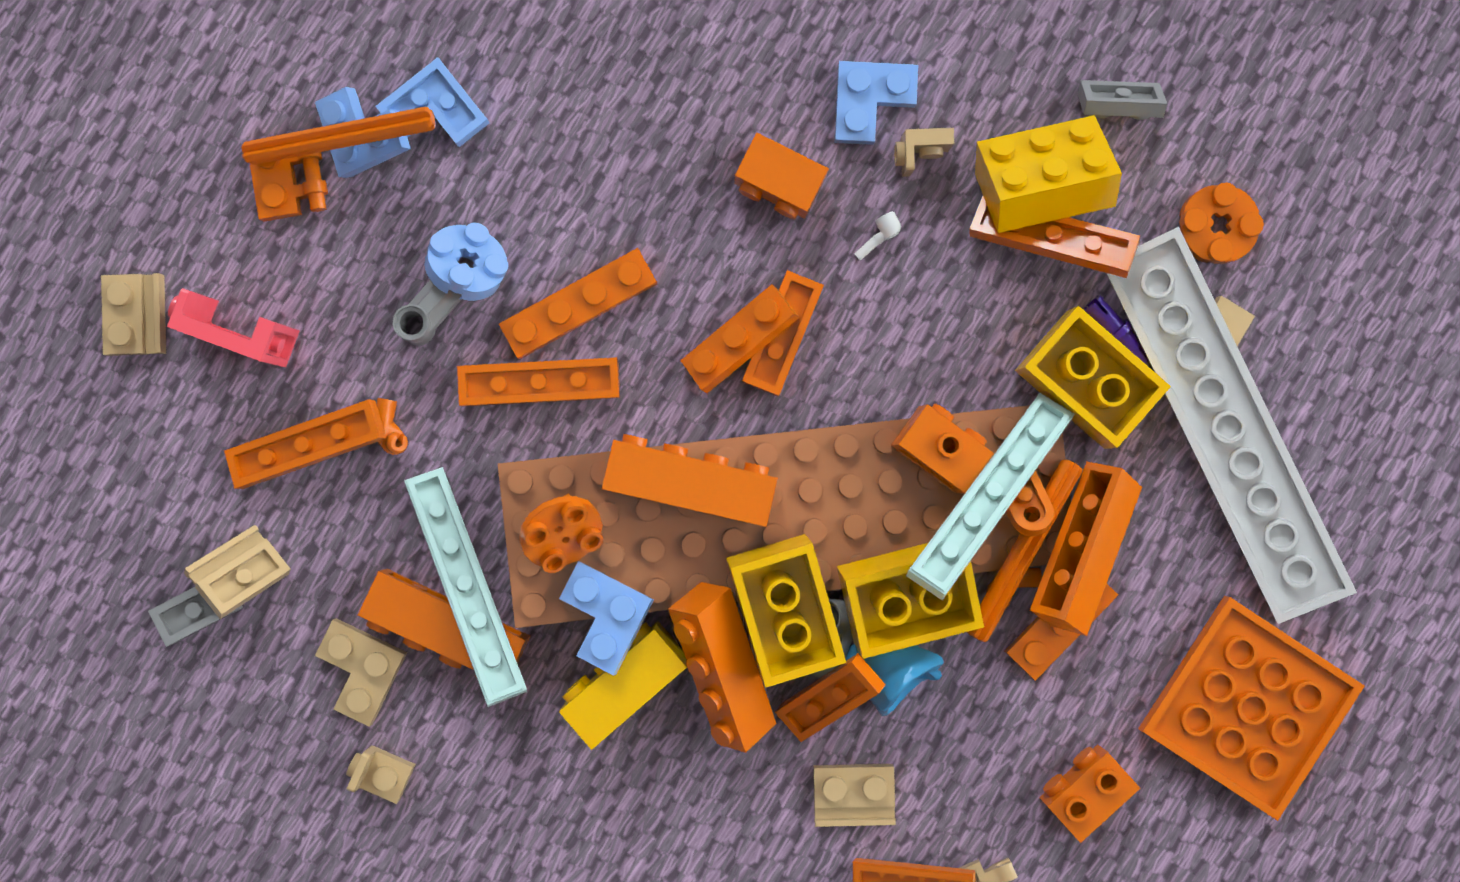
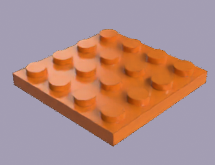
[1138,596,1365,821]

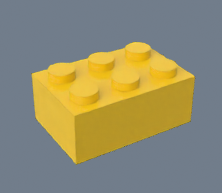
[975,115,1122,233]
[1015,306,1171,449]
[726,534,847,688]
[836,543,984,659]
[559,621,687,750]

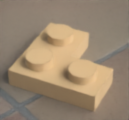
[315,618,407,727]

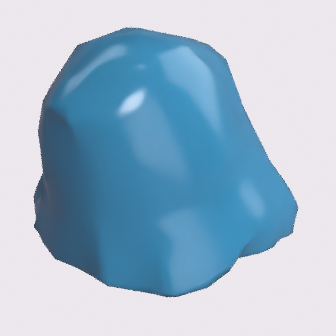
[846,644,944,716]

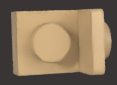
[894,128,954,177]
[346,745,416,804]

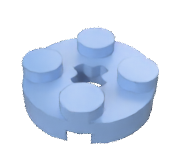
[424,223,508,301]

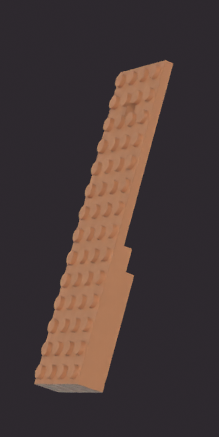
[498,405,1071,628]

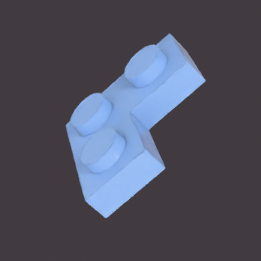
[375,57,490,147]
[835,61,918,145]
[315,87,411,178]
[559,561,654,675]

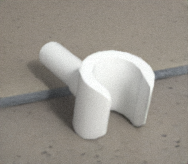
[854,211,901,261]

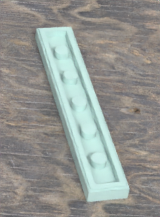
[906,393,1075,600]
[404,467,527,707]

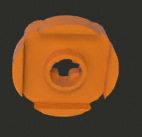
[1179,182,1264,264]

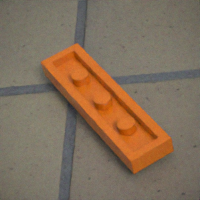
[969,196,1140,278]
[499,248,657,360]
[457,357,620,407]
[224,399,387,489]

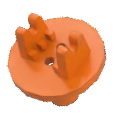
[519,493,603,573]

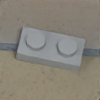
[1078,80,1167,120]
[148,587,243,647]

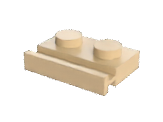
[101,273,166,356]
[184,525,291,619]
[813,764,896,827]

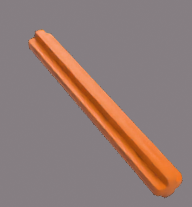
[241,107,436,165]
[967,459,1082,642]

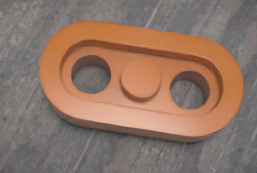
[1006,471,1054,537]

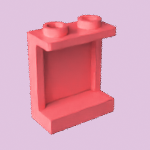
[167,288,300,367]

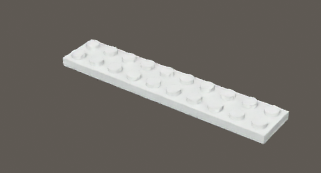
[1107,227,1357,624]

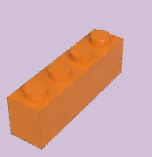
[602,434,778,527]
[1030,461,1142,636]
[357,569,530,678]
[668,582,777,753]

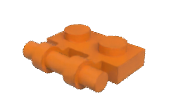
[249,152,328,222]

